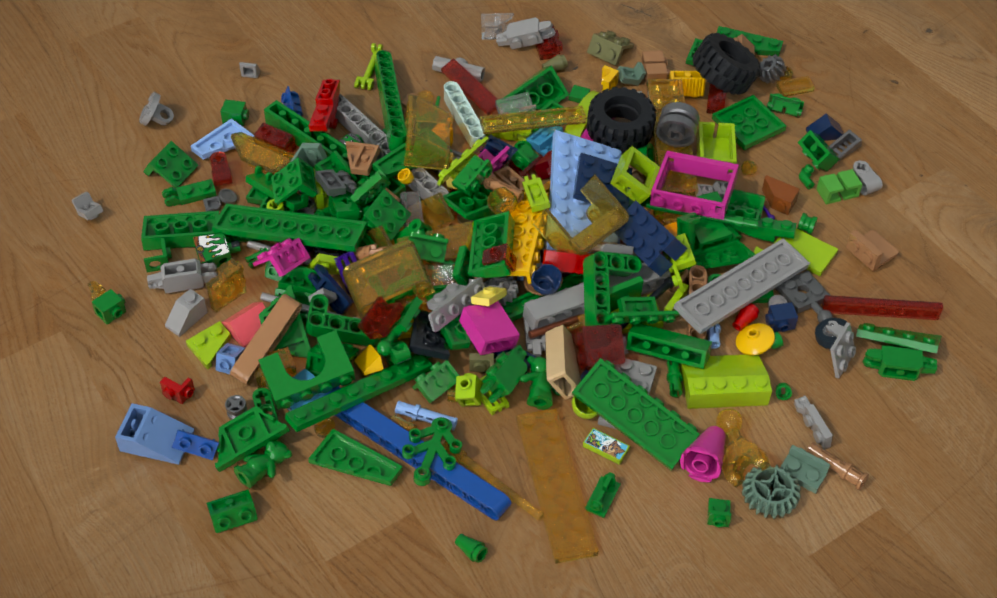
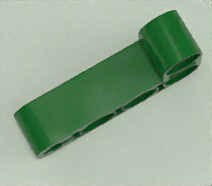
[306,294,385,347]

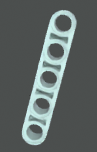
[444,81,486,148]

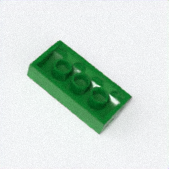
[141,211,220,251]
[468,211,515,278]

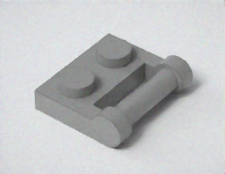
[584,240,634,254]

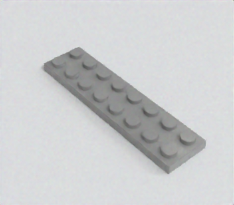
[673,238,810,334]

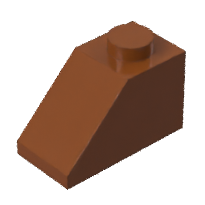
[762,175,800,215]

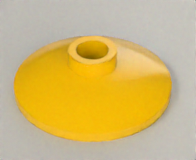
[736,323,775,356]

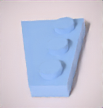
[191,119,256,160]

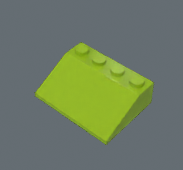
[680,355,772,409]

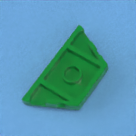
[259,285,311,358]
[215,406,291,472]

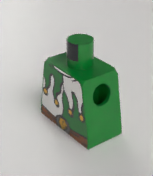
[193,233,241,271]

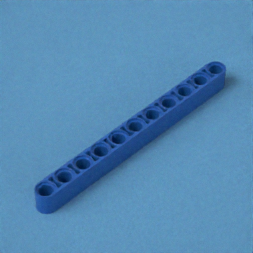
[324,386,512,520]

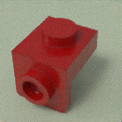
[160,377,195,404]

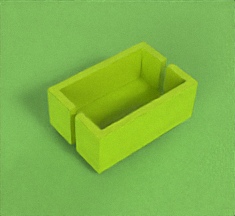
[696,122,737,173]

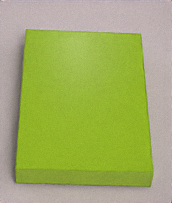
[774,228,838,276]

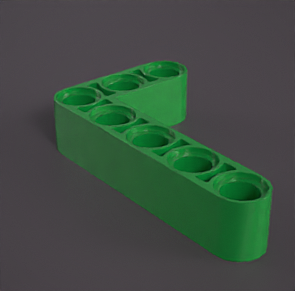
[583,251,642,350]

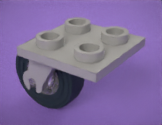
[815,318,856,378]

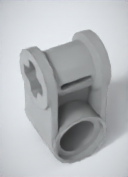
[853,160,883,196]

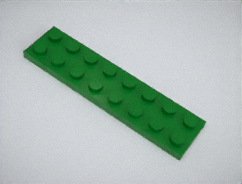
[212,203,368,252]

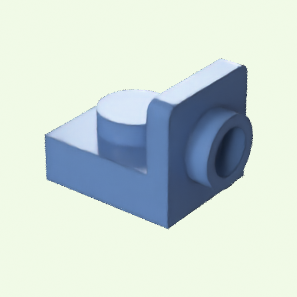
[216,343,245,374]

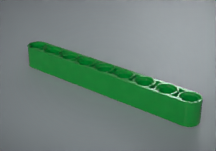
[375,50,407,151]

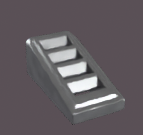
[829,129,862,162]

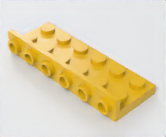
[503,192,549,284]

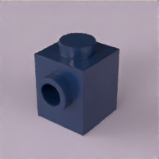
[765,302,798,332]

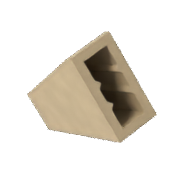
[545,325,581,400]

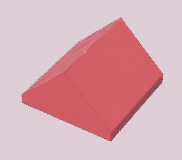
[221,302,265,348]

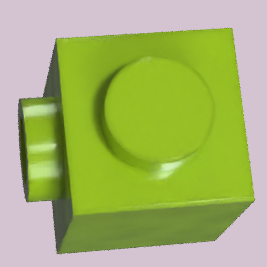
[455,373,482,407]

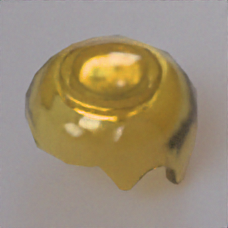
[487,187,518,215]

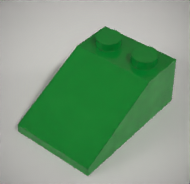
[440,184,506,221]

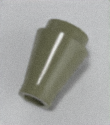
[542,54,568,71]

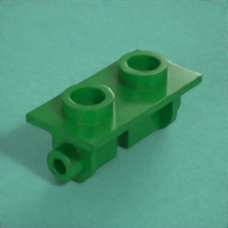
[767,93,804,117]
[584,472,621,518]

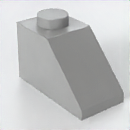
[165,289,208,337]

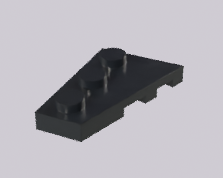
[409,310,450,361]

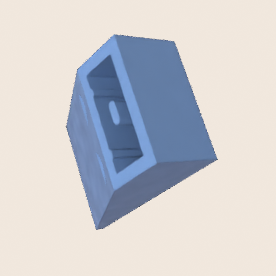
[115,403,195,465]

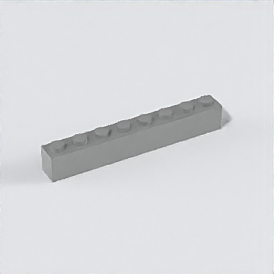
[523,263,671,330]

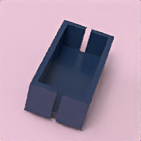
[610,200,688,277]

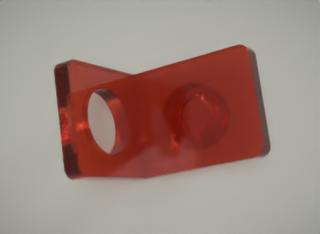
[482,243,517,272]

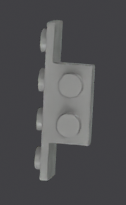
[426,277,485,332]

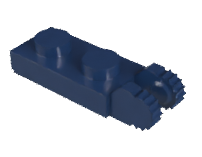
[308,264,354,315]

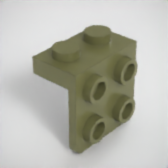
[587,30,634,65]

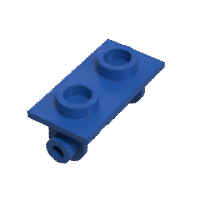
[281,86,303,116]
[172,429,219,460]

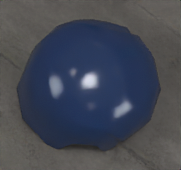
[531,264,562,295]

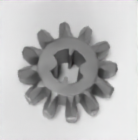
[758,54,787,84]

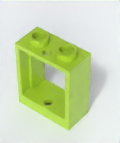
[610,146,660,204]

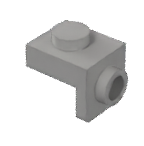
[72,192,103,220]

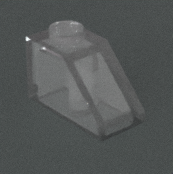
[481,13,514,40]
[422,263,457,285]

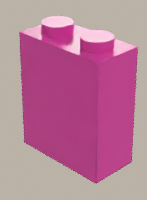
[459,301,520,355]

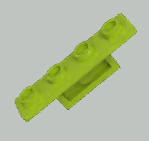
[437,136,489,186]
[662,233,696,292]

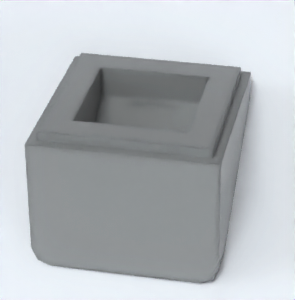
[239,62,260,78]

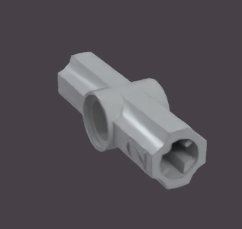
[432,56,485,82]

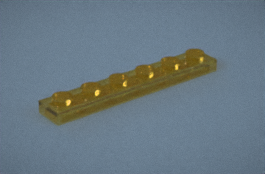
[480,106,587,134]

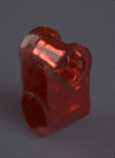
[210,152,233,187]

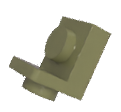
[469,353,496,373]

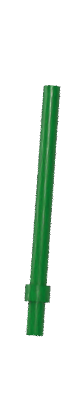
[646,202,759,229]

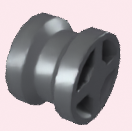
[225,395,247,420]

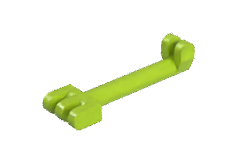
[354,43,383,90]

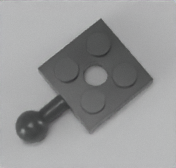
[775,270,833,323]

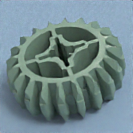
[742,463,801,519]

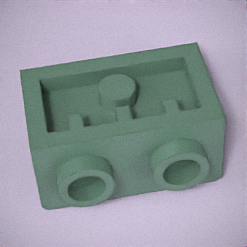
[779,445,830,494]

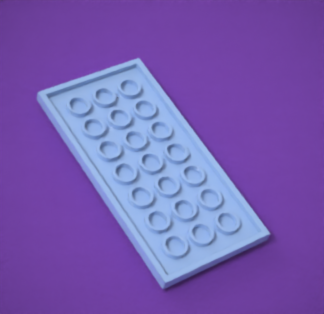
[547,130,622,253]

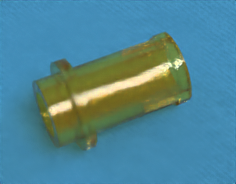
[391,414,417,431]

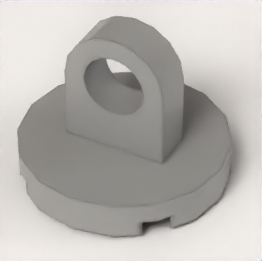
[139,92,174,126]

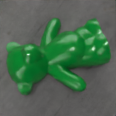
[520,356,560,410]
[234,441,292,489]

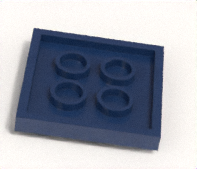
[573,153,633,214]

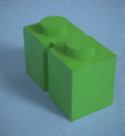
[816,169,862,204]

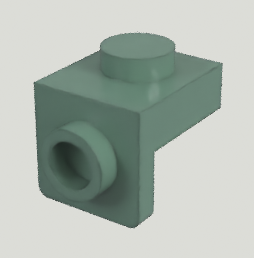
[617,62,646,86]

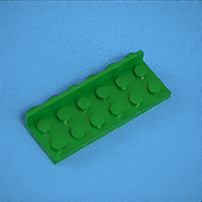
[572,358,700,471]

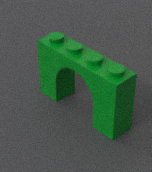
[258,330,355,410]

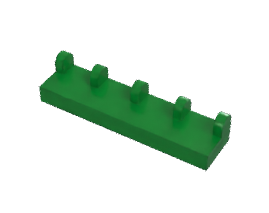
[246,166,309,211]

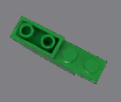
[725,205,797,242]

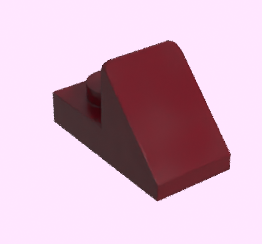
[534,150,552,180]

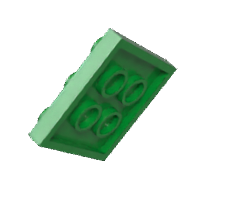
[712,95,786,150]

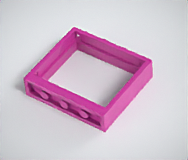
[650,151,739,220]

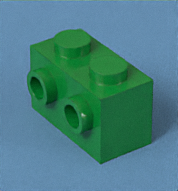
[797,130,840,172]

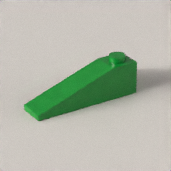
[495,65,570,118]

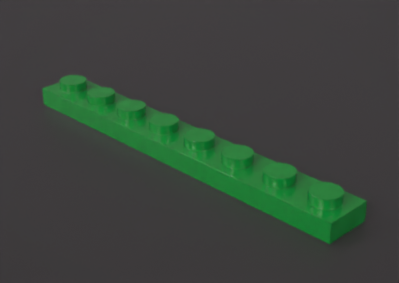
[285,354,433,432]

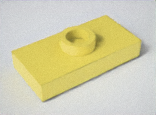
[471,286,507,306]

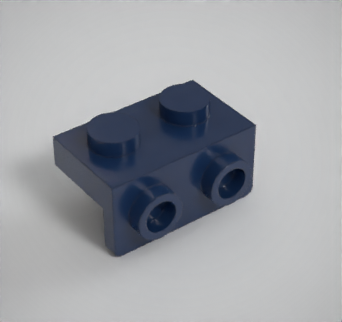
[479,134,518,167]

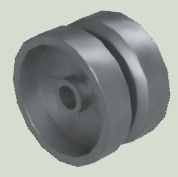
[656,102,700,147]

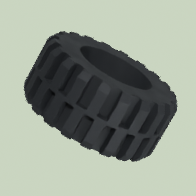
[693,33,761,95]
[586,87,656,153]

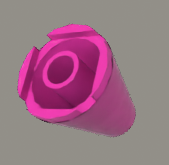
[680,426,726,482]

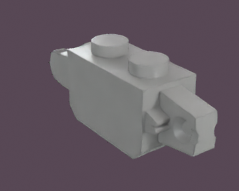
[496,17,556,49]
[147,259,218,293]

